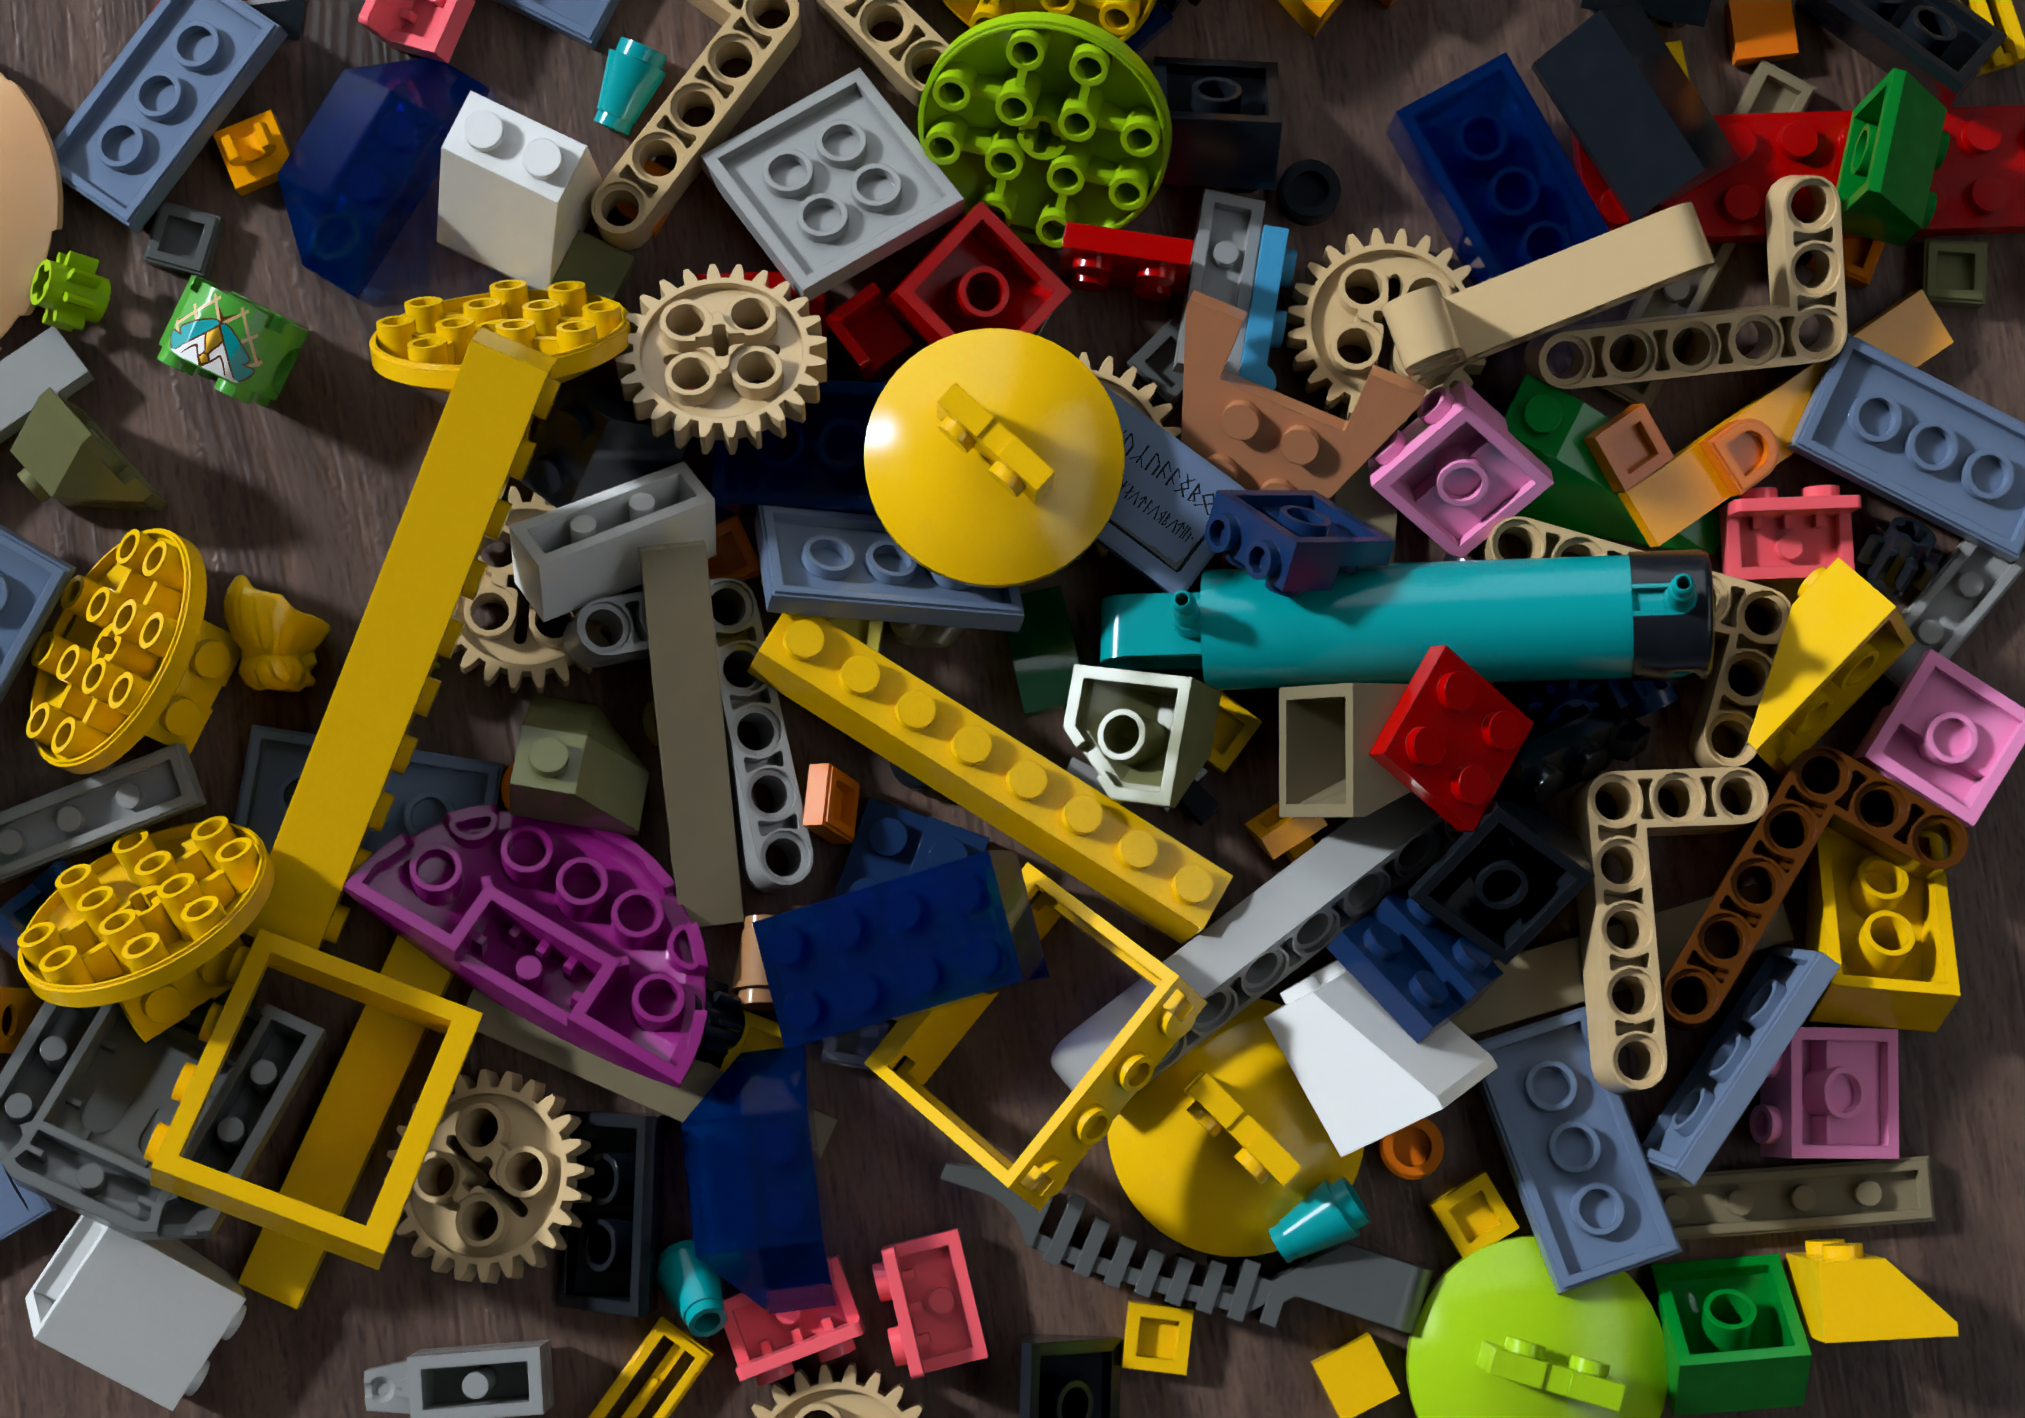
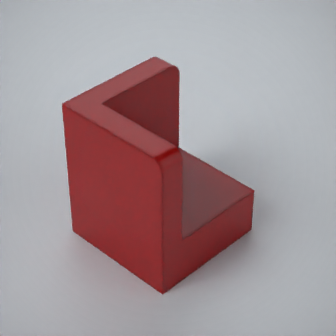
[823,282,914,385]

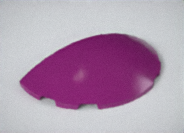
[343,804,708,1088]

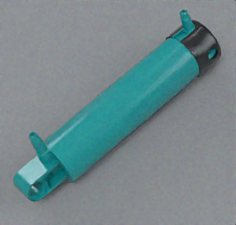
[1100,549,1715,690]

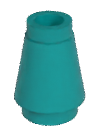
[594,37,667,136]
[1268,1176,1371,1263]
[655,1240,727,1337]

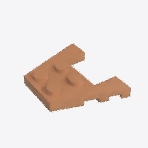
[1181,290,1427,499]

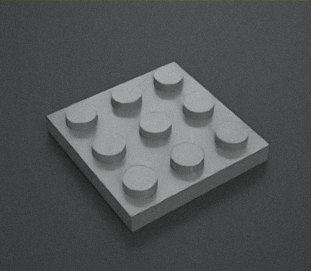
[700,68,964,301]

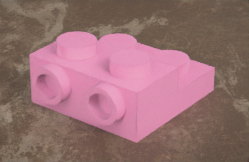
[1368,380,1554,558]
[1851,649,2025,828]
[1749,1027,1899,1159]

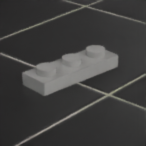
[1173,188,1266,376]

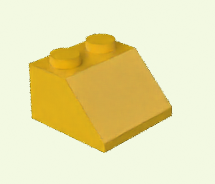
[1786,1238,1959,1343]

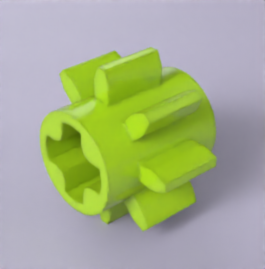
[30,250,111,332]

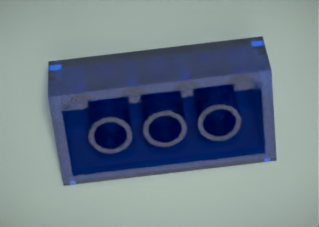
[1386,52,1610,285]

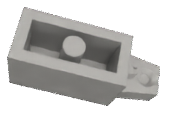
[364,1339,554,1418]

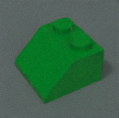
[1836,68,1950,247]
[1650,1254,1812,1417]

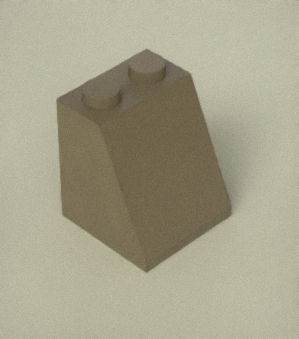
[1279,683,1411,817]

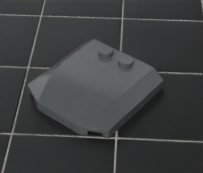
[0,992,327,1240]

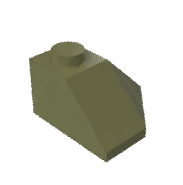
[10,387,169,512]
[1063,664,1221,809]
[510,694,649,836]

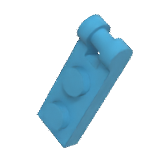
[1239,225,1297,390]

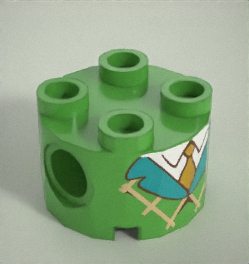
[157,275,310,408]

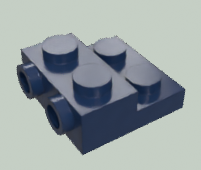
[1204,490,1395,598]
[826,797,998,961]
[1327,880,1503,1043]

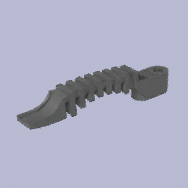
[940,1161,1433,1334]

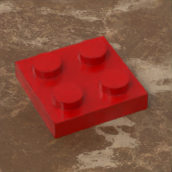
[1059,222,1194,301]
[1368,645,1534,831]

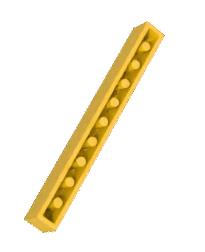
[243,327,561,950]

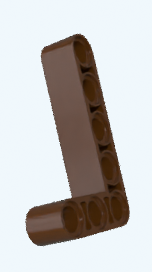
[1661,746,1969,1031]

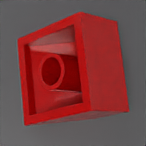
[881,201,1072,346]

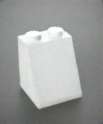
[436,90,603,290]
[1264,959,1498,1157]
[25,1215,247,1411]

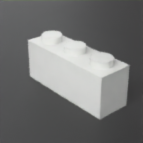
[509,461,717,622]

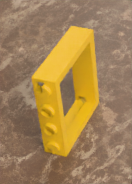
[864,862,1208,1212]
[143,928,483,1270]

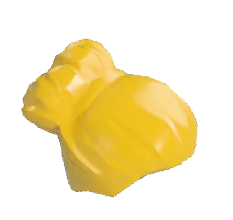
[224,574,331,692]

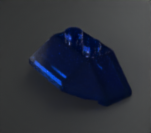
[277,58,490,300]
[681,1044,837,1314]

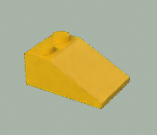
[1747,557,1916,778]
[1804,821,1961,1032]

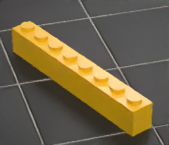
[747,613,1233,944]

